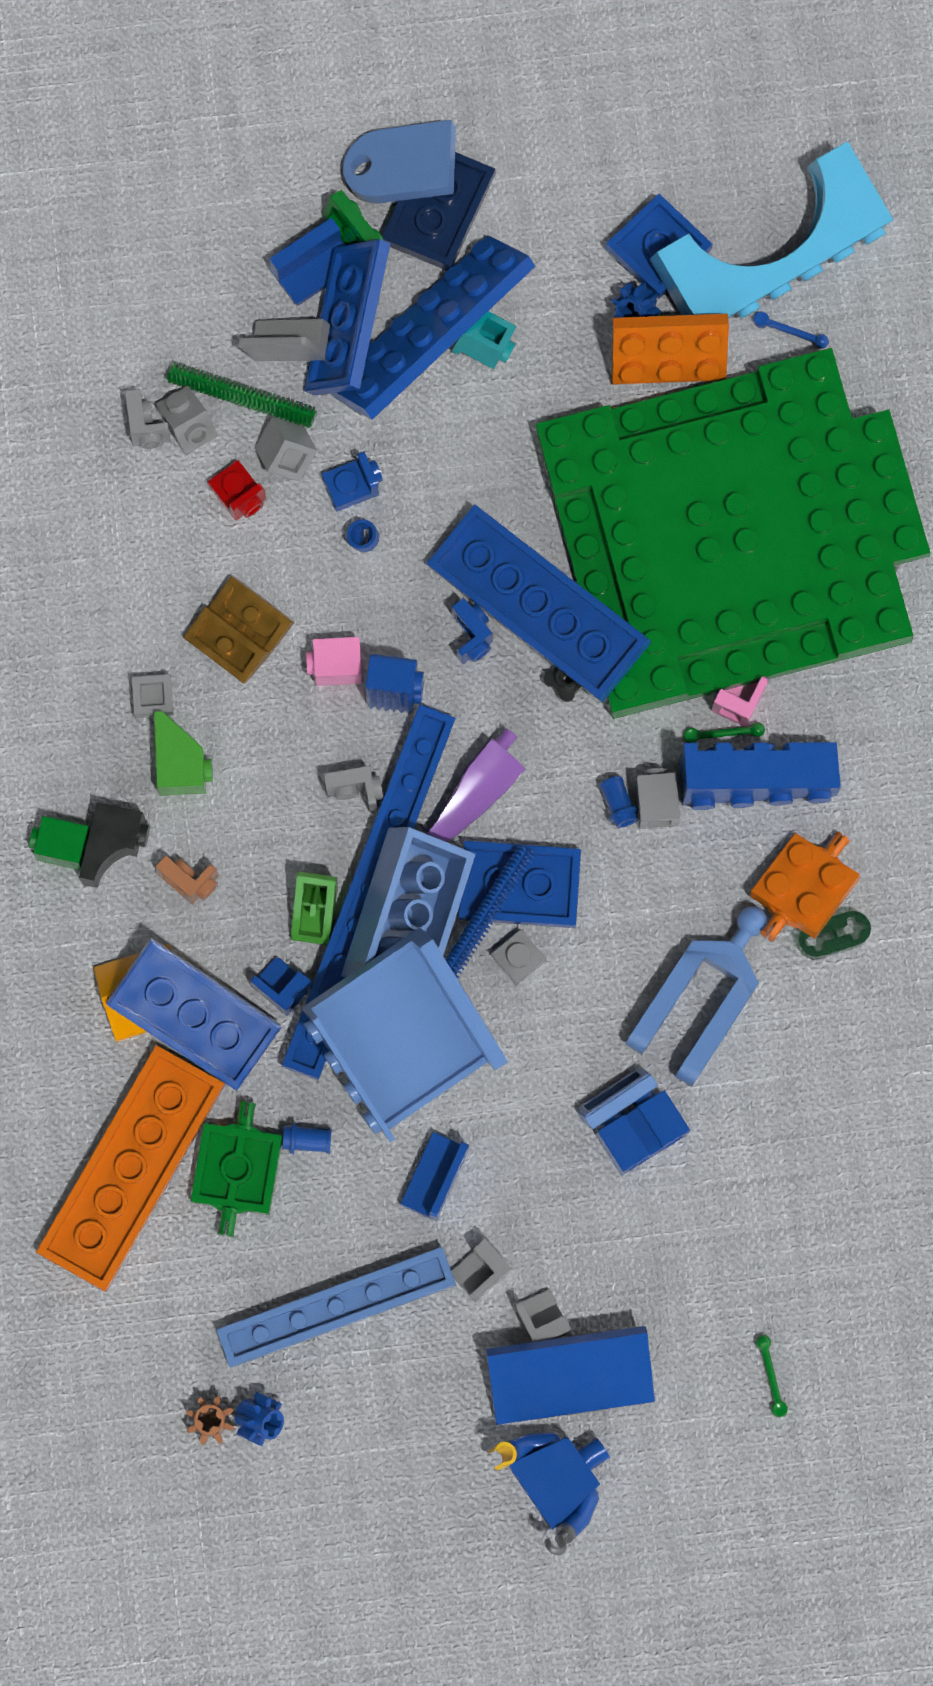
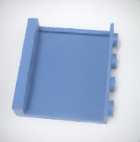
[302,927,508,1142]

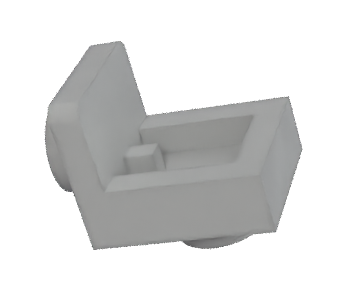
[155,386,217,454]

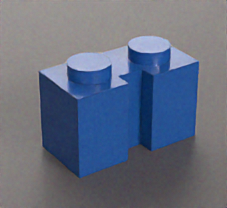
[596,1090,690,1176]

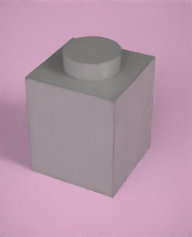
[635,768,680,829]

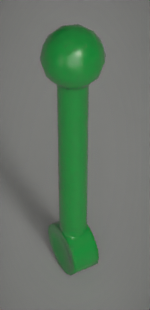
[684,722,765,743]
[755,1335,788,1417]

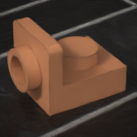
[156,856,218,905]

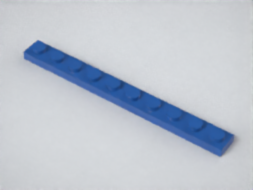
[281,704,456,1081]

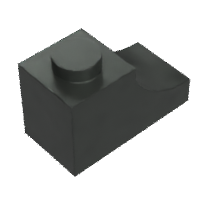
[79,802,150,888]

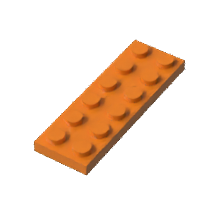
[36,1045,225,1292]

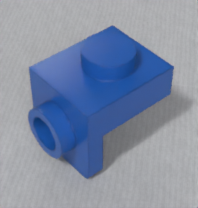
[452,598,493,664]

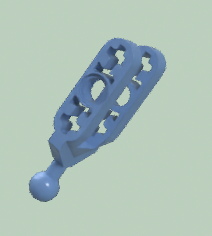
[625,906,768,1087]

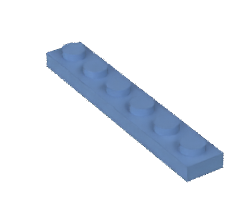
[216,1247,456,1368]

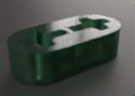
[797,911,871,960]

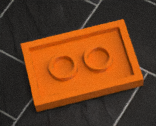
[612,314,729,385]

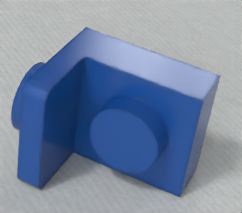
[322,451,383,512]

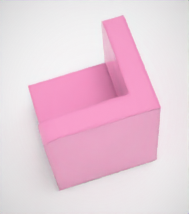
[712,676,769,727]

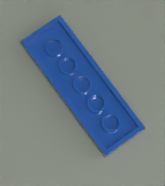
[331,235,536,420]
[426,504,651,703]

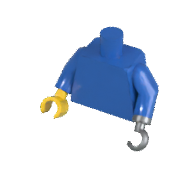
[487,1433,610,1555]

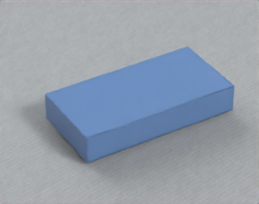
[576,1067,658,1130]

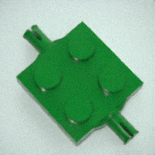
[190,1101,283,1237]

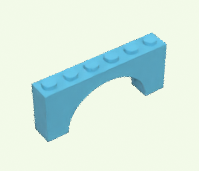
[649,141,893,319]

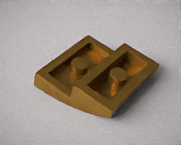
[183,576,295,684]

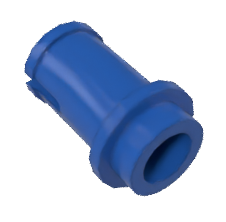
[599,776,639,828]
[282,1122,332,1154]

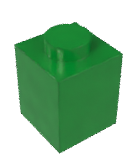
[29,816,90,870]

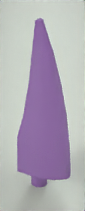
[426,728,526,842]

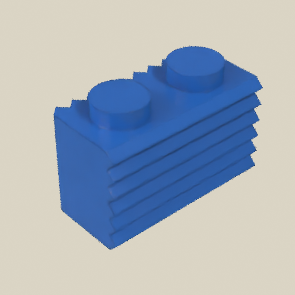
[366,654,424,714]

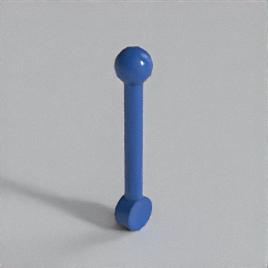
[754,311,829,349]

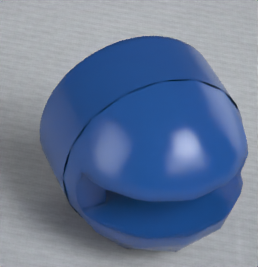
[347,519,379,552]

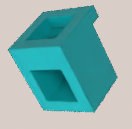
[452,311,517,369]

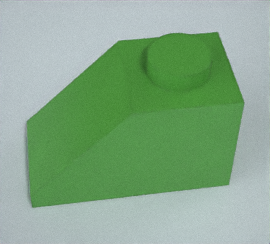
[154,711,213,796]

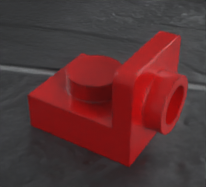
[208,460,266,521]

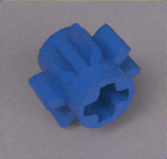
[611,282,661,318]
[234,1392,284,1446]

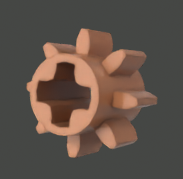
[186,1396,235,1445]

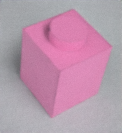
[306,637,362,686]

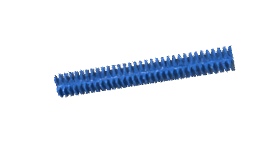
[446,846,536,978]

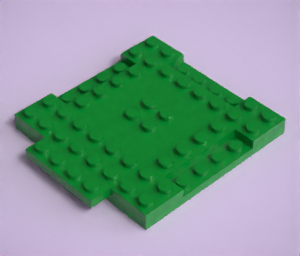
[536,348,931,719]

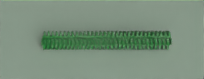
[167,361,317,428]

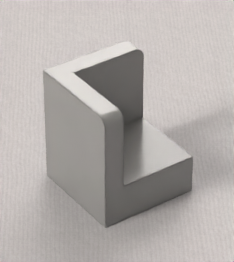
[255,416,317,481]
[451,1238,512,1303]
[514,1290,572,1342]

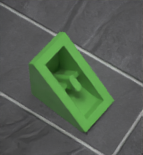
[290,871,338,945]

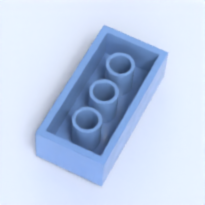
[341,827,476,978]

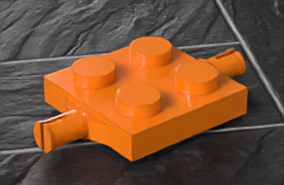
[750,832,860,942]

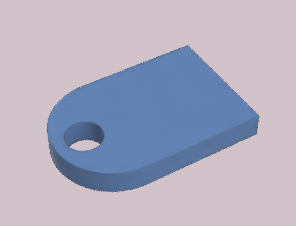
[343,120,456,203]

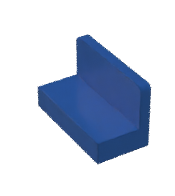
[269,217,345,306]
[400,1132,469,1222]

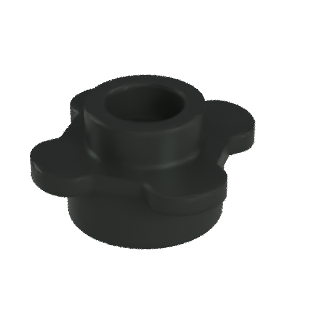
[544,667,581,702]

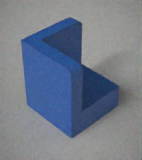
[250,958,312,1016]

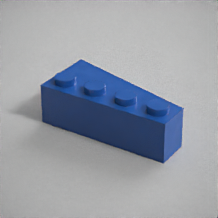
[679,742,841,810]

